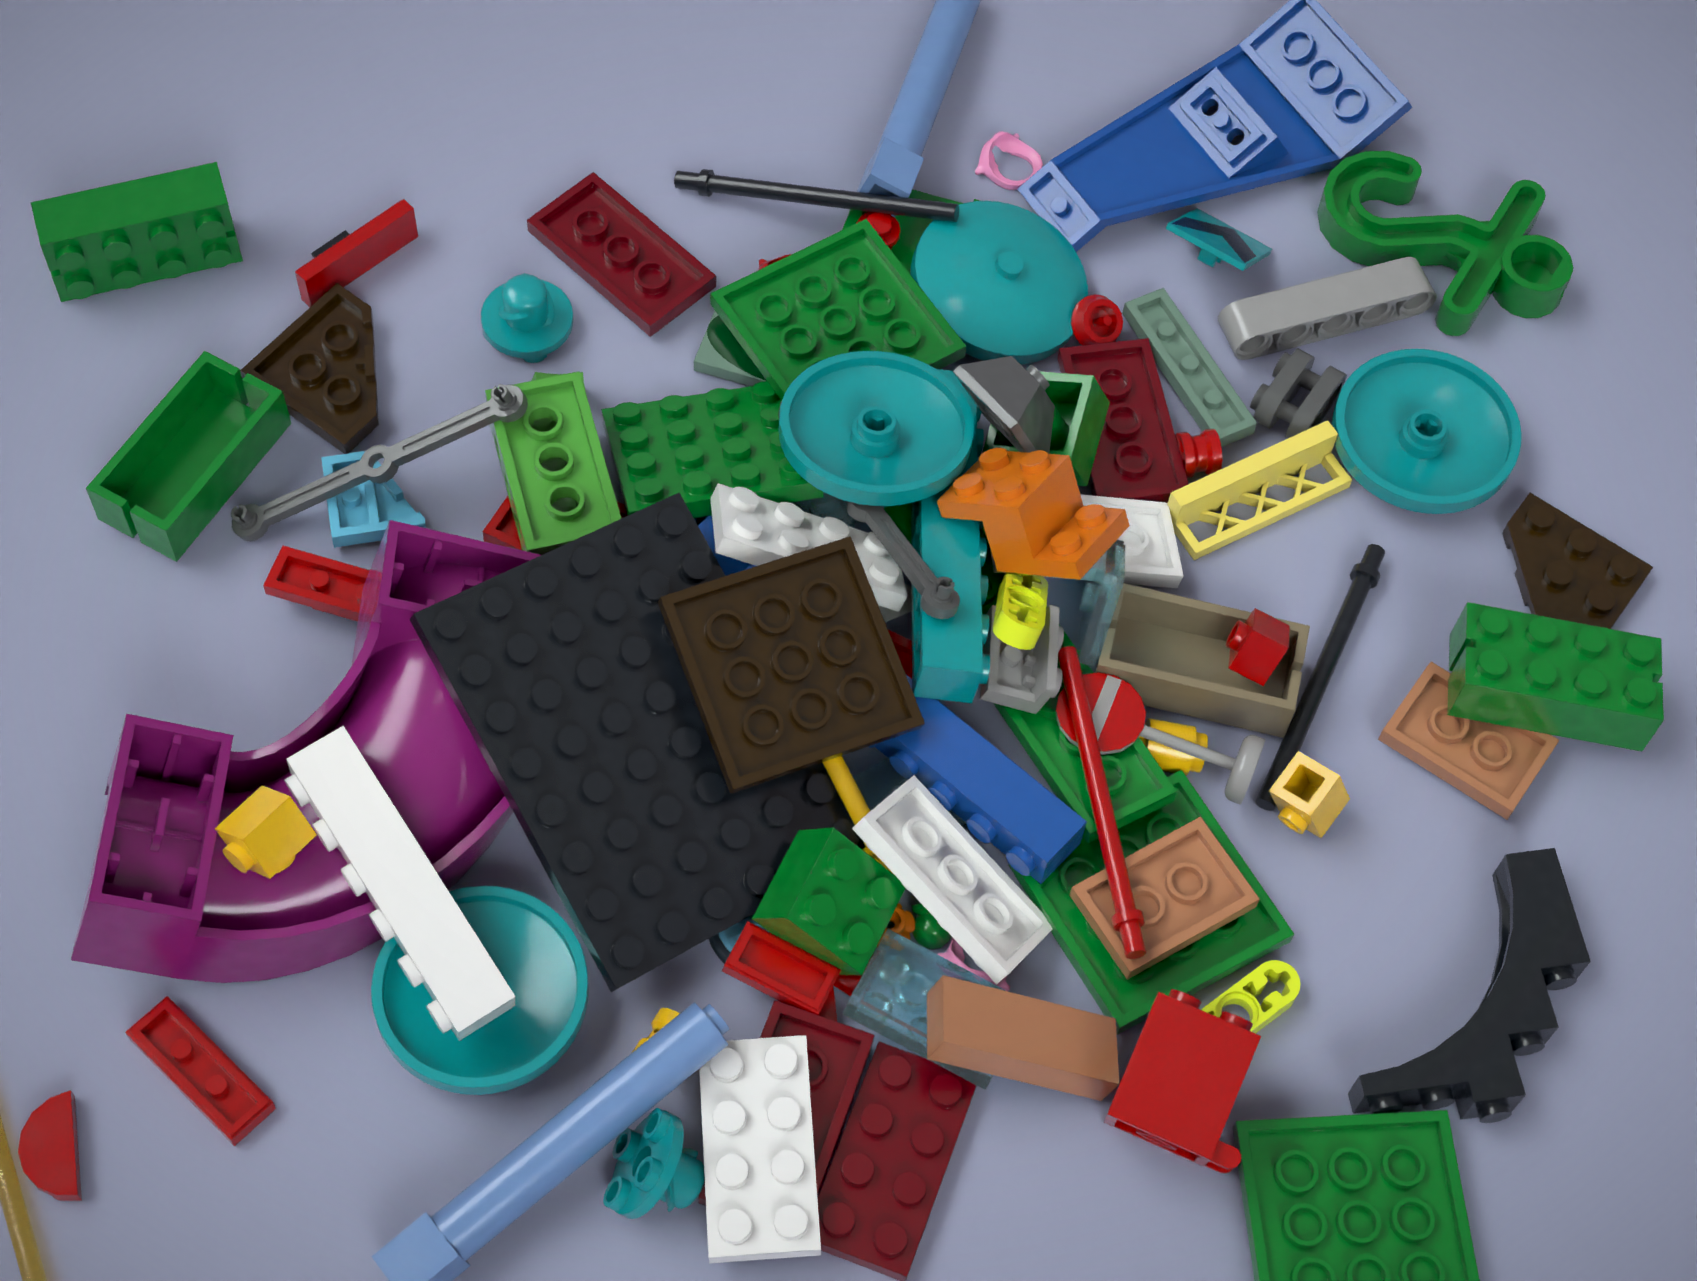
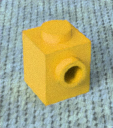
[1269,751,1350,838]
[215,785,317,879]

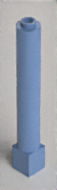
[857,0,981,217]
[371,1002,730,1281]

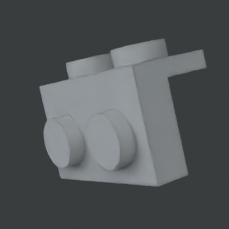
[980,605,1064,714]

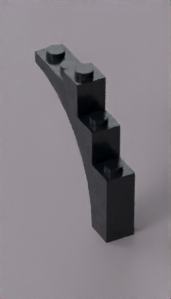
[1348,848,1591,1123]

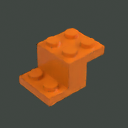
[937,448,1130,580]

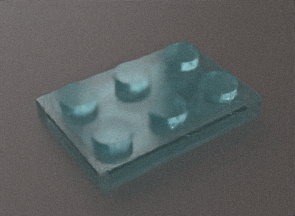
[842,929,1006,1090]

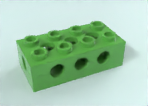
[485,371,621,555]

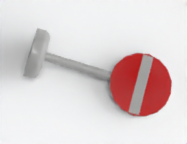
[1055,672,1265,805]

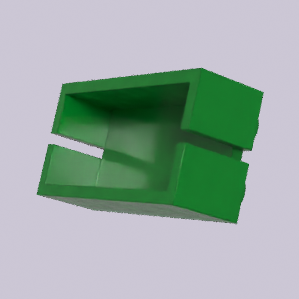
[31,162,243,302]
[86,351,291,562]
[1447,602,1664,752]

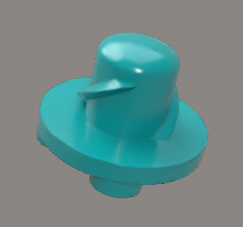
[481,273,573,363]
[603,1108,705,1219]

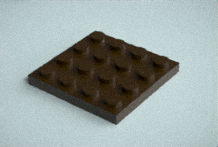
[658,536,925,794]

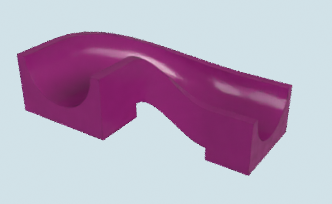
[71,520,541,983]

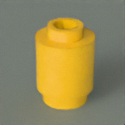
[1139,718,1208,775]

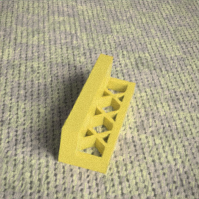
[1167,420,1352,560]

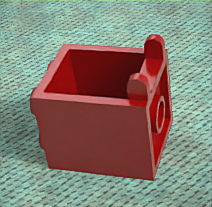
[1104,989,1261,1174]

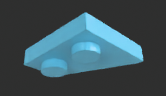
[321,451,426,548]

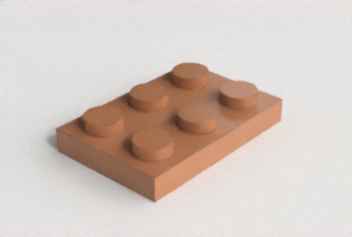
[1378,661,1559,820]
[1070,817,1260,980]

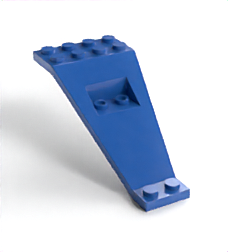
[1017,0,1413,252]

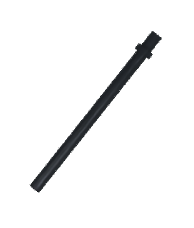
[674,169,959,222]
[1255,544,1385,811]

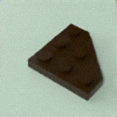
[240,283,379,454]
[1502,492,1653,629]

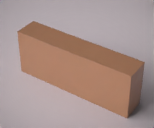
[927,975,1119,1101]

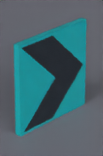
[1165,208,1272,271]

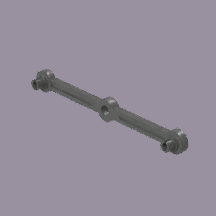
[231,384,528,542]
[778,402,960,619]

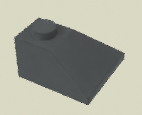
[953,356,1055,454]

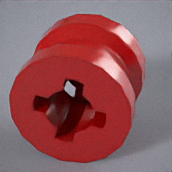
[1175,429,1223,479]

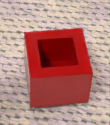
[1225,608,1290,686]

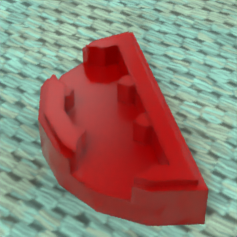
[18,1090,82,1201]

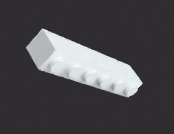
[284,726,516,1041]

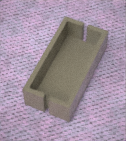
[1095,581,1310,738]

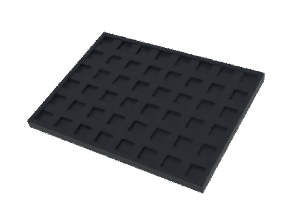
[410,492,866,992]

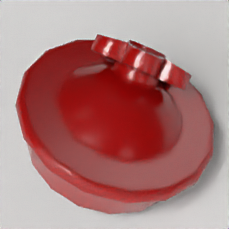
[1071,294,1123,345]

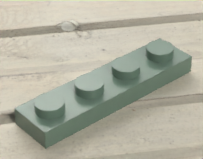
[1122,287,1257,447]

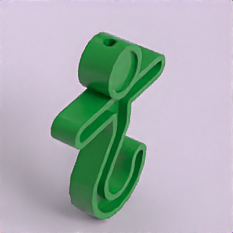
[1317,151,1574,336]

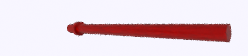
[1058,646,1146,959]

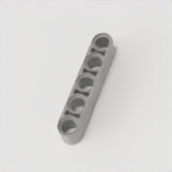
[1218,257,1437,360]

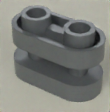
[1250,348,1347,439]

